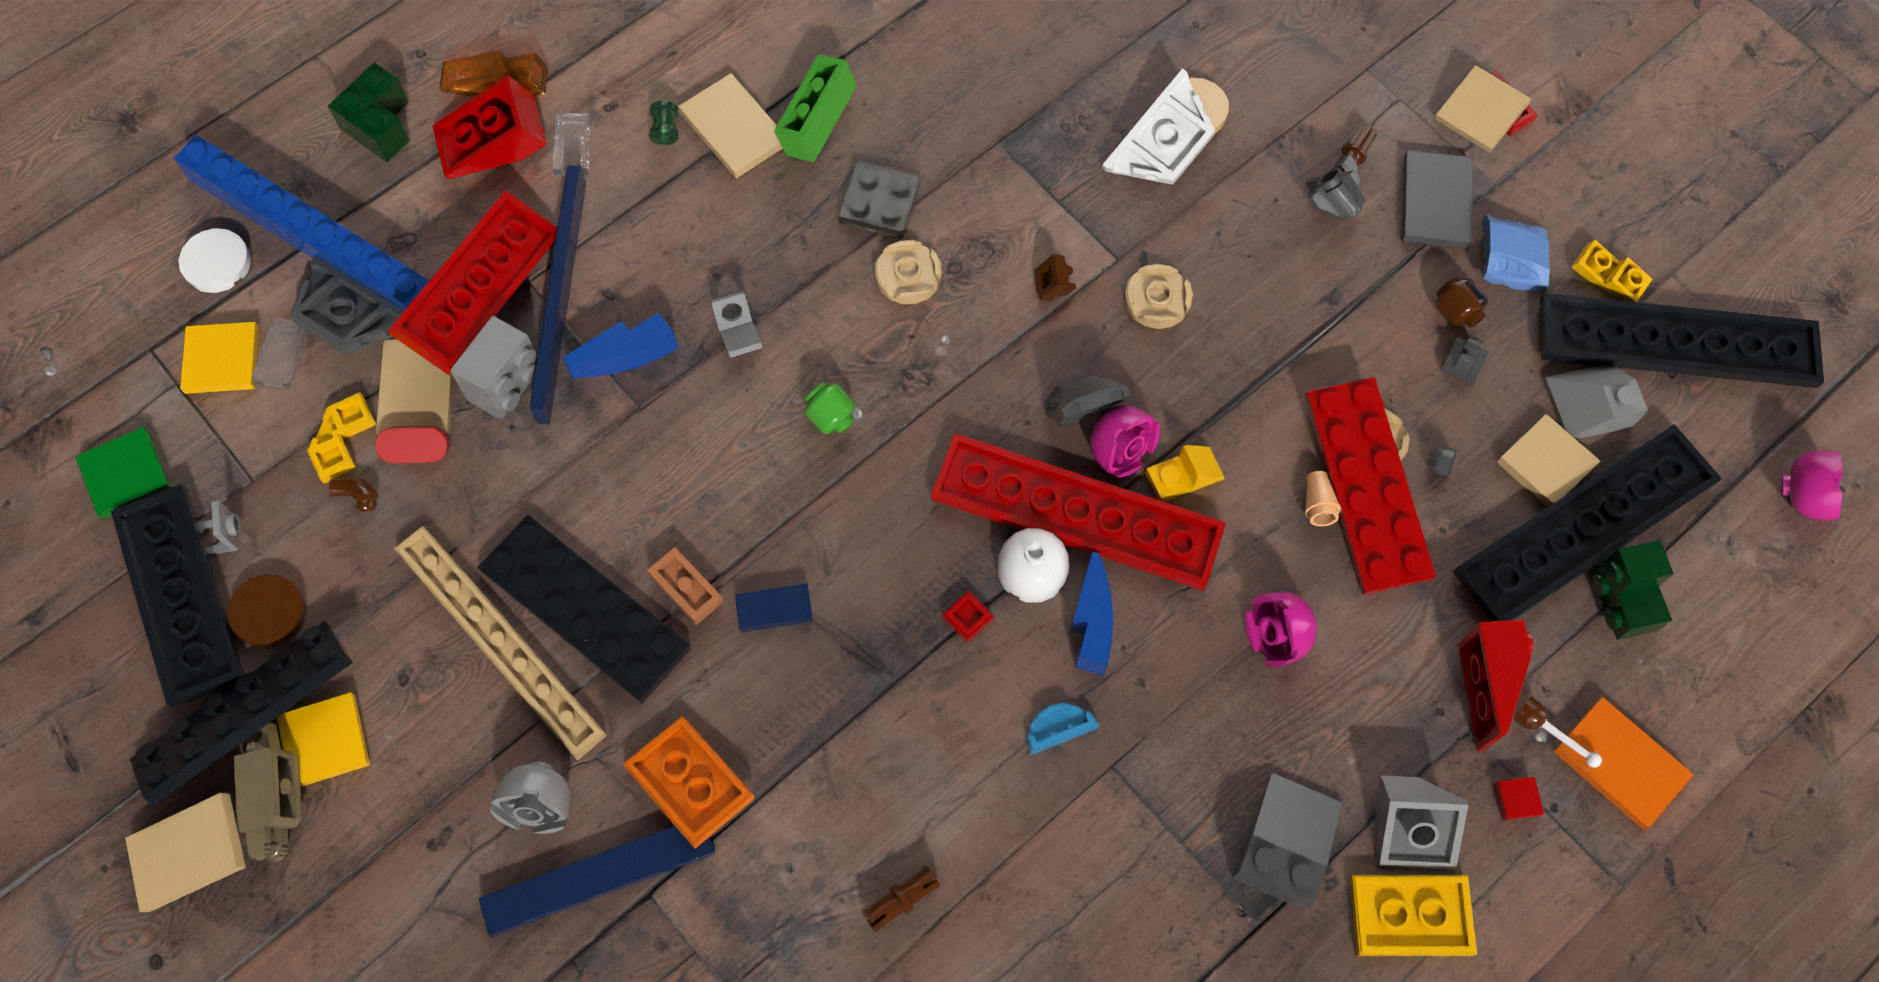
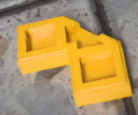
[307,392,377,484]

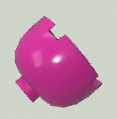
[1090,405,1160,478]
[1782,450,1842,521]
[1245,591,1317,668]

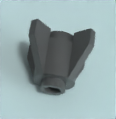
[1305,155,1365,219]

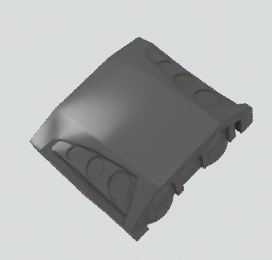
[1043,375,1131,427]

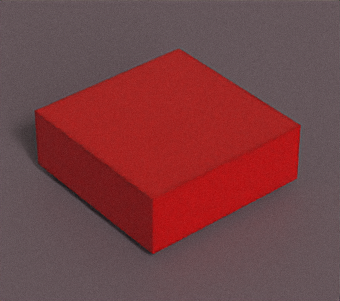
[942,591,994,643]
[1494,777,1544,821]

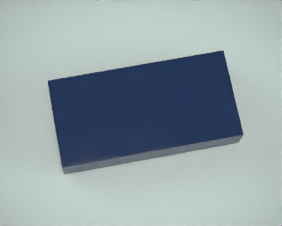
[735,583,813,633]

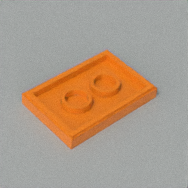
[1553,697,1694,830]
[623,715,755,849]

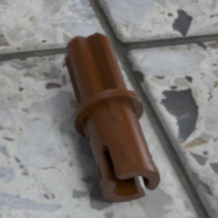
[1331,124,1377,170]

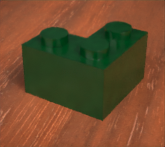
[328,62,410,162]
[1591,540,1674,640]

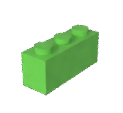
[774,54,857,162]

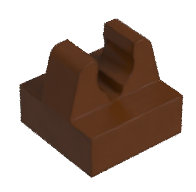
[1034,254,1076,302]

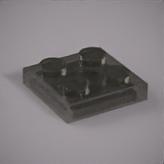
[838,161,921,239]

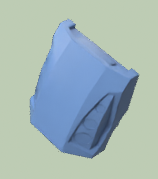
[1481,214,1550,292]

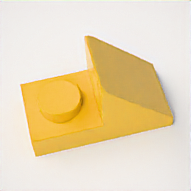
[1145,445,1224,502]

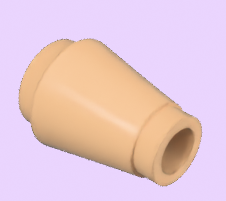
[1305,471,1341,526]

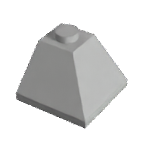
[1543,365,1648,439]
[1375,775,1469,870]

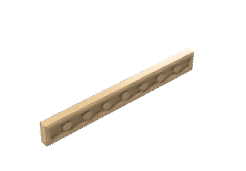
[394,526,607,761]

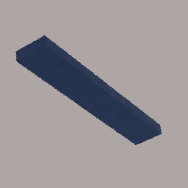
[478,826,716,937]

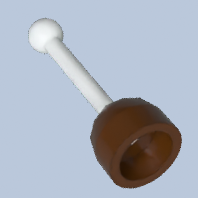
[1513,696,1602,768]

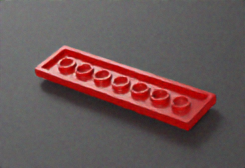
[931,433,1226,591]

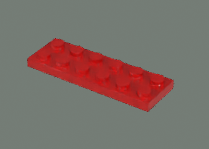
[388,190,557,375]
[1305,377,1436,595]

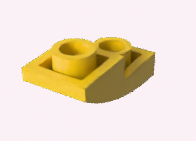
[1571,239,1652,302]

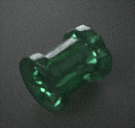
[649,100,679,145]

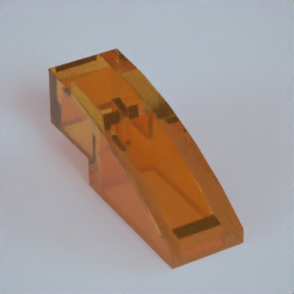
[439,50,549,97]

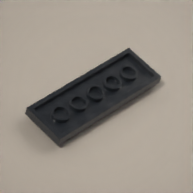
[111,484,244,708]
[477,515,691,704]
[130,620,353,807]

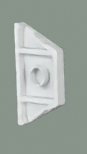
[1102,68,1215,185]

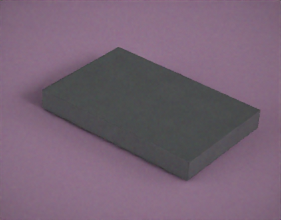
[1402,150,1473,249]

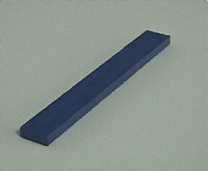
[529,165,586,424]

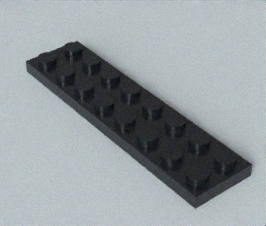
[1540,293,1824,388]
[1453,424,1722,621]

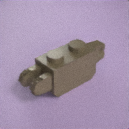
[234,723,302,862]

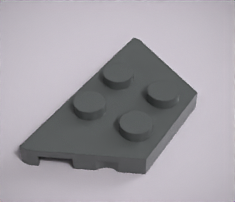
[290,256,404,355]

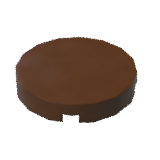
[227,574,306,647]

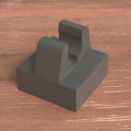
[1441,337,1489,385]

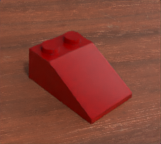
[432,76,547,179]
[1457,620,1533,752]

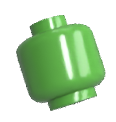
[804,382,856,435]

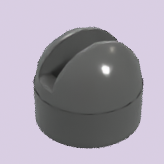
[1427,447,1457,477]

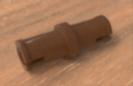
[862,866,940,932]

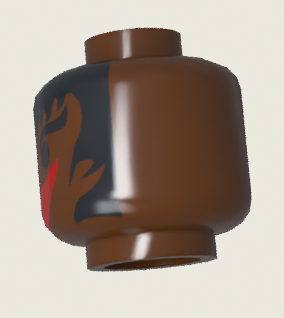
[1436,277,1488,328]

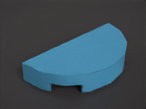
[1027,702,1100,756]

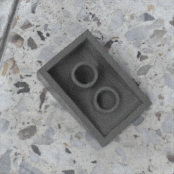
[1232,773,1343,910]

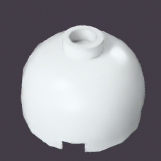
[997,528,1069,602]

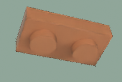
[647,547,724,625]

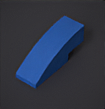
[562,313,678,378]
[1071,552,1113,676]

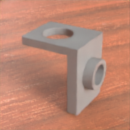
[711,291,763,358]
[198,500,241,555]

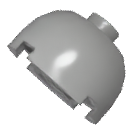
[490,762,572,834]

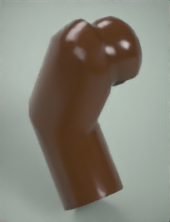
[329,478,378,512]

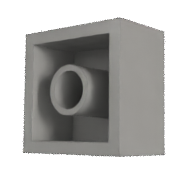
[450,316,537,420]

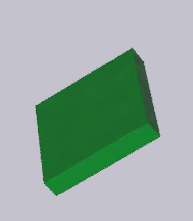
[75,426,171,520]

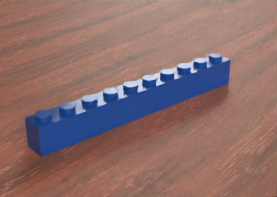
[173,135,430,311]

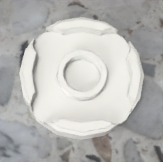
[178,228,251,293]

